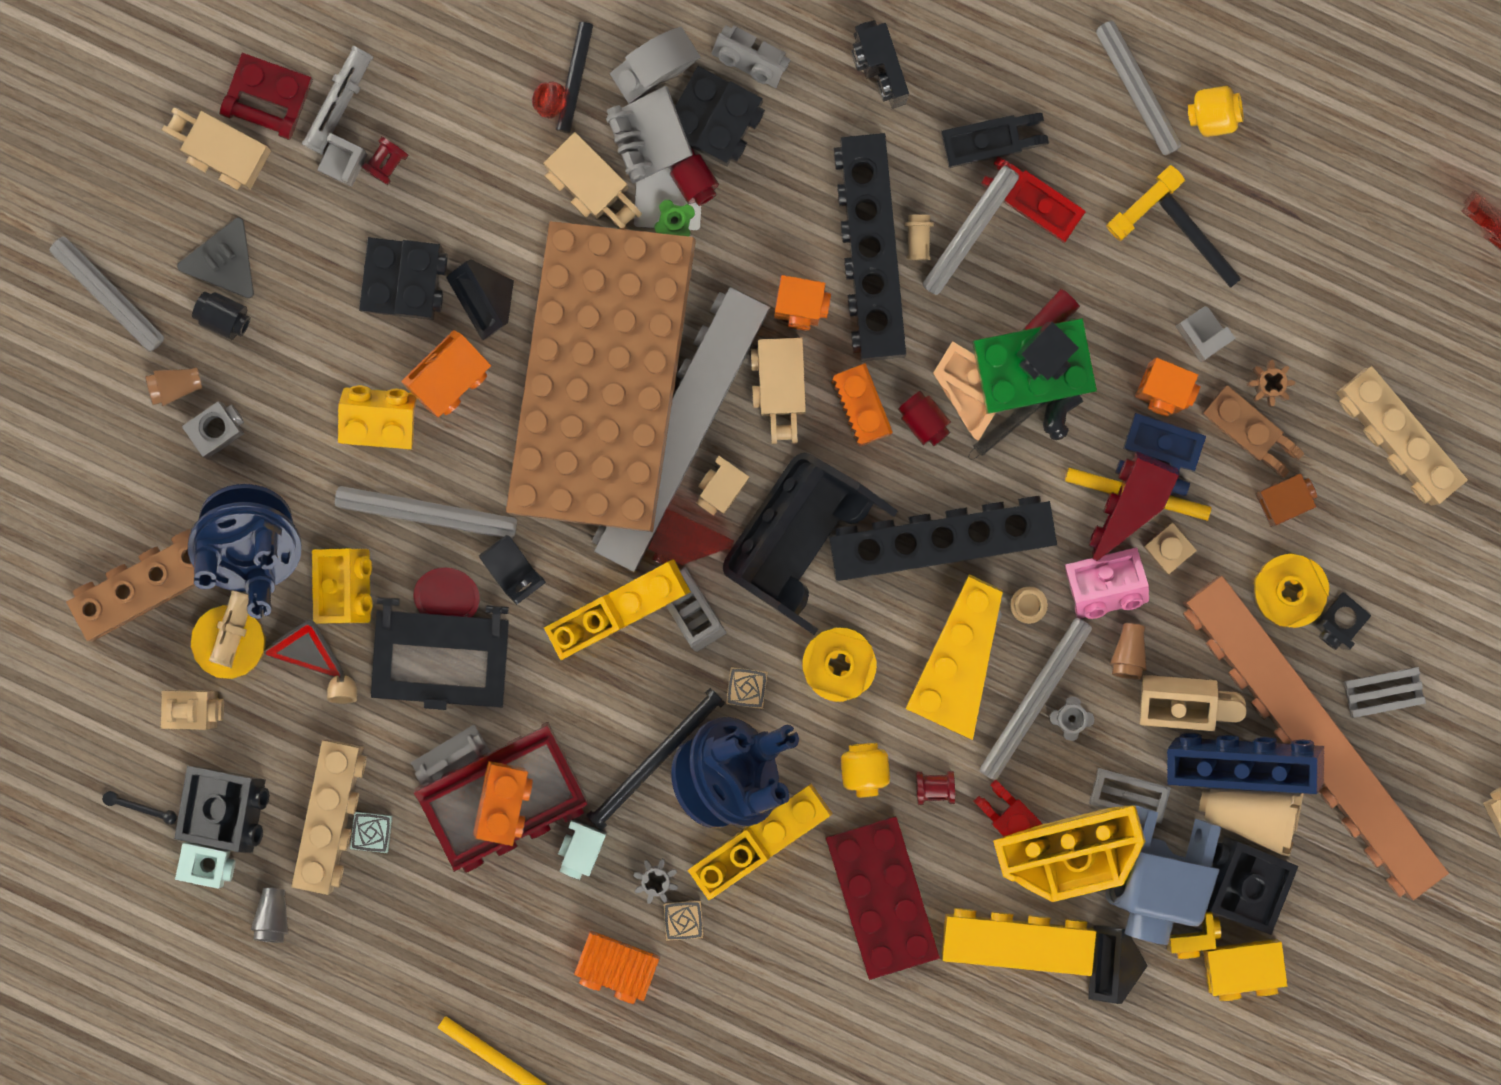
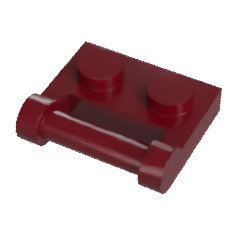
[219,52,313,140]

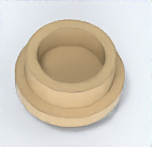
[1010,587,1048,624]

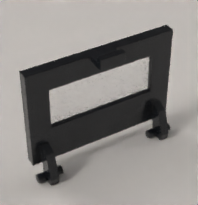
[371,597,509,710]

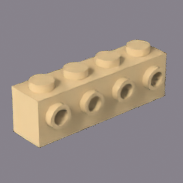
[1336,366,1468,506]
[291,739,367,895]

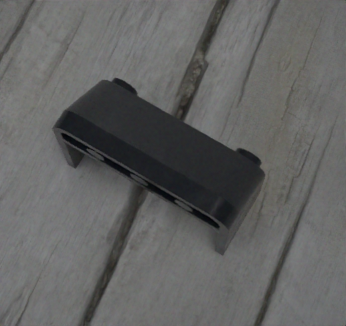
[723,452,898,635]

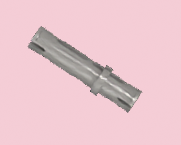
[301,46,373,155]

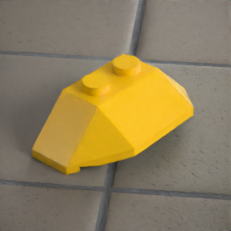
[993,805,1146,902]

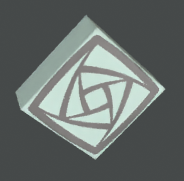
[350,811,393,853]

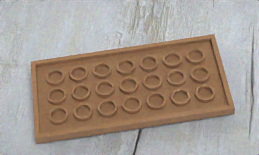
[506,221,696,532]

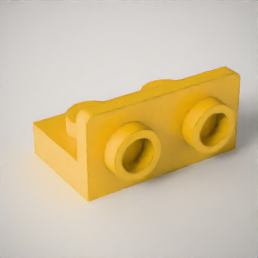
[312,548,373,624]

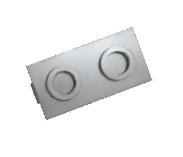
[711,25,791,88]
[411,725,491,786]

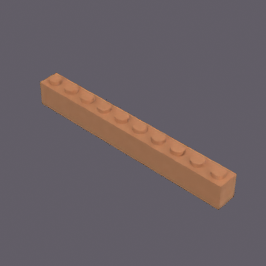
[1183,576,1449,900]

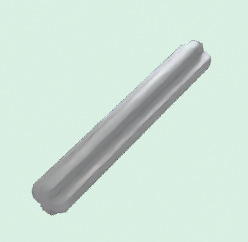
[1096,21,1181,155]
[923,166,1019,295]
[49,236,164,352]

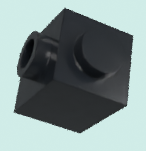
[1016,322,1079,381]

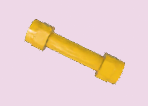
[1106,165,1185,242]

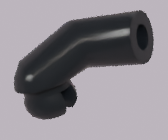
[1043,395,1083,441]

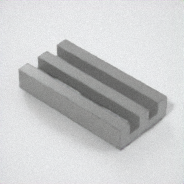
[1344,667,1426,718]
[1089,768,1171,824]

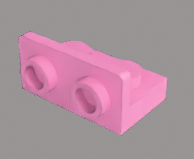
[1065,547,1149,619]

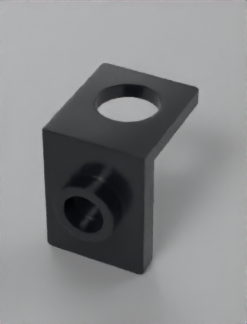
[479,535,546,605]
[1314,593,1371,650]

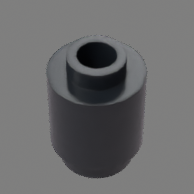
[192,292,250,340]

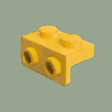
[338,385,417,450]

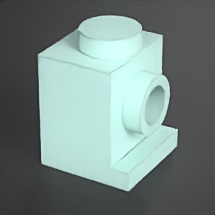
[558,819,607,880]
[175,842,235,889]

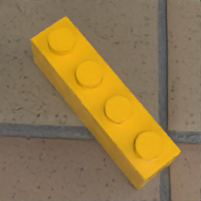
[941,908,1096,976]

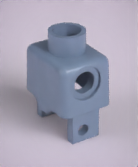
[1105,804,1221,945]

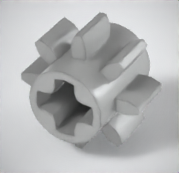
[633,858,678,904]

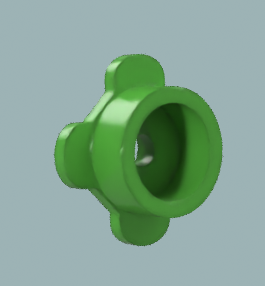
[654,200,695,237]

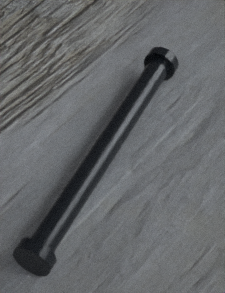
[586,688,726,831]

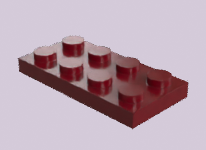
[825,816,940,980]

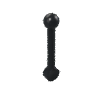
[102,791,177,825]

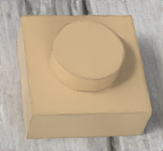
[1143,522,1197,575]

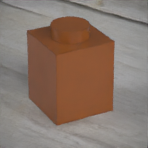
[1255,473,1318,527]

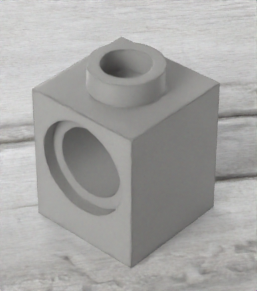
[182,401,245,459]

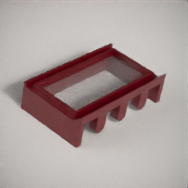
[413,722,588,873]

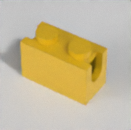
[1203,939,1288,1001]

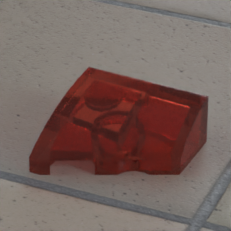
[1461,191,1501,251]

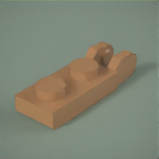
[1202,385,1304,478]

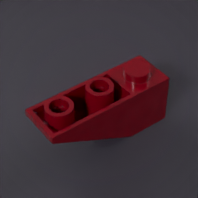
[1088,451,1179,561]

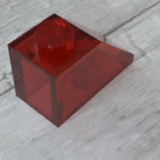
[648,509,735,566]

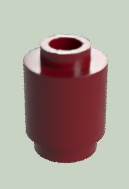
[669,149,719,206]
[898,390,951,447]

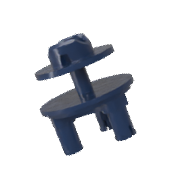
[188,484,302,619]
[671,717,799,828]

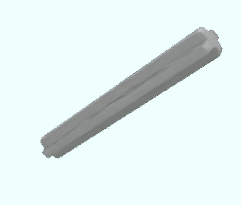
[335,486,517,539]
[980,618,1092,780]

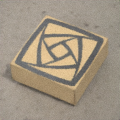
[726,667,768,709]
[664,900,703,941]

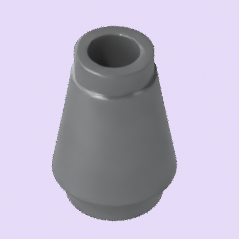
[251,888,288,943]

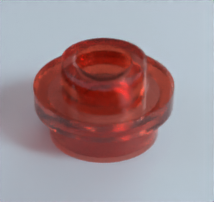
[532,81,566,119]

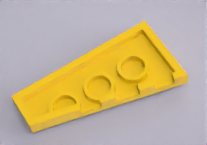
[906,574,1003,740]

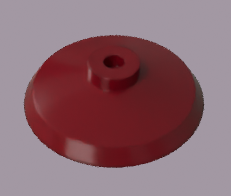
[413,567,480,617]

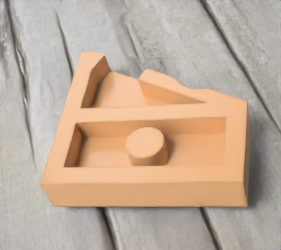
[933,341,996,441]

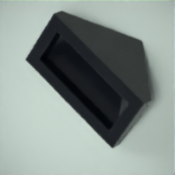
[446,259,514,341]
[1088,925,1148,1004]

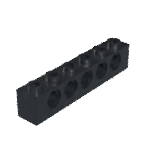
[834,133,906,362]
[829,496,1057,582]

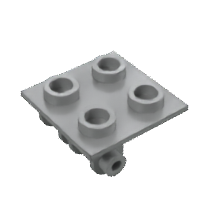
[606,86,693,184]

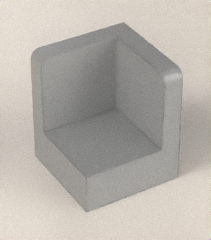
[317,133,368,187]
[1176,306,1236,362]

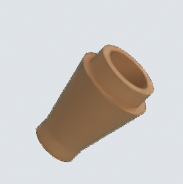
[145,367,202,406]
[1110,623,1147,680]

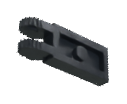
[941,112,1049,168]

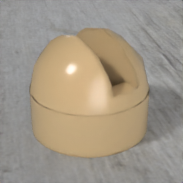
[327,675,357,704]

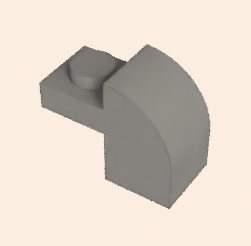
[609,26,701,104]

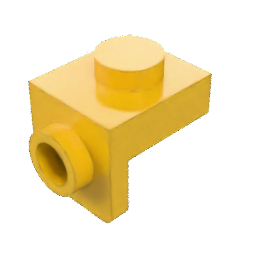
[1167,910,1221,959]

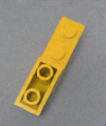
[544,559,691,660]
[687,783,833,900]

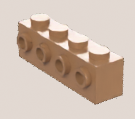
[66,529,196,641]

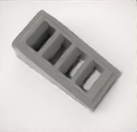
[666,567,727,652]

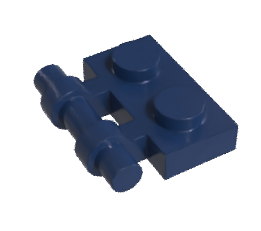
[1115,413,1206,496]

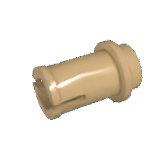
[904,215,934,260]

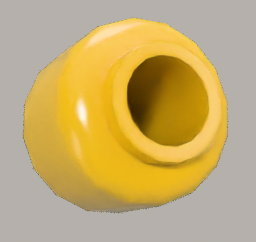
[1188,86,1244,137]
[841,743,890,797]

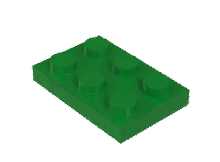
[972,318,1097,414]

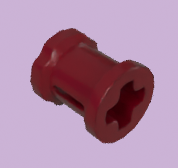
[360,136,409,186]
[916,771,955,805]

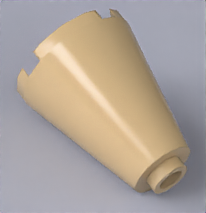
[1199,788,1304,857]

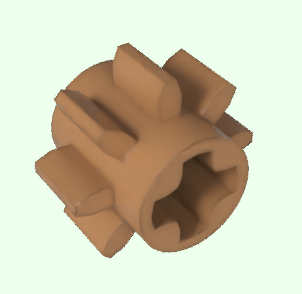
[1247,360,1295,407]

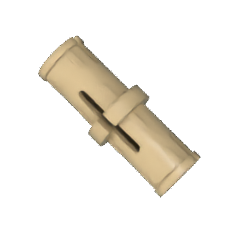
[209,590,248,668]

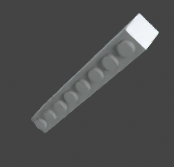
[592,287,770,572]

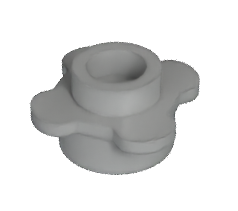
[1050,696,1094,741]

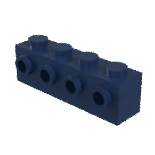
[1167,733,1324,794]

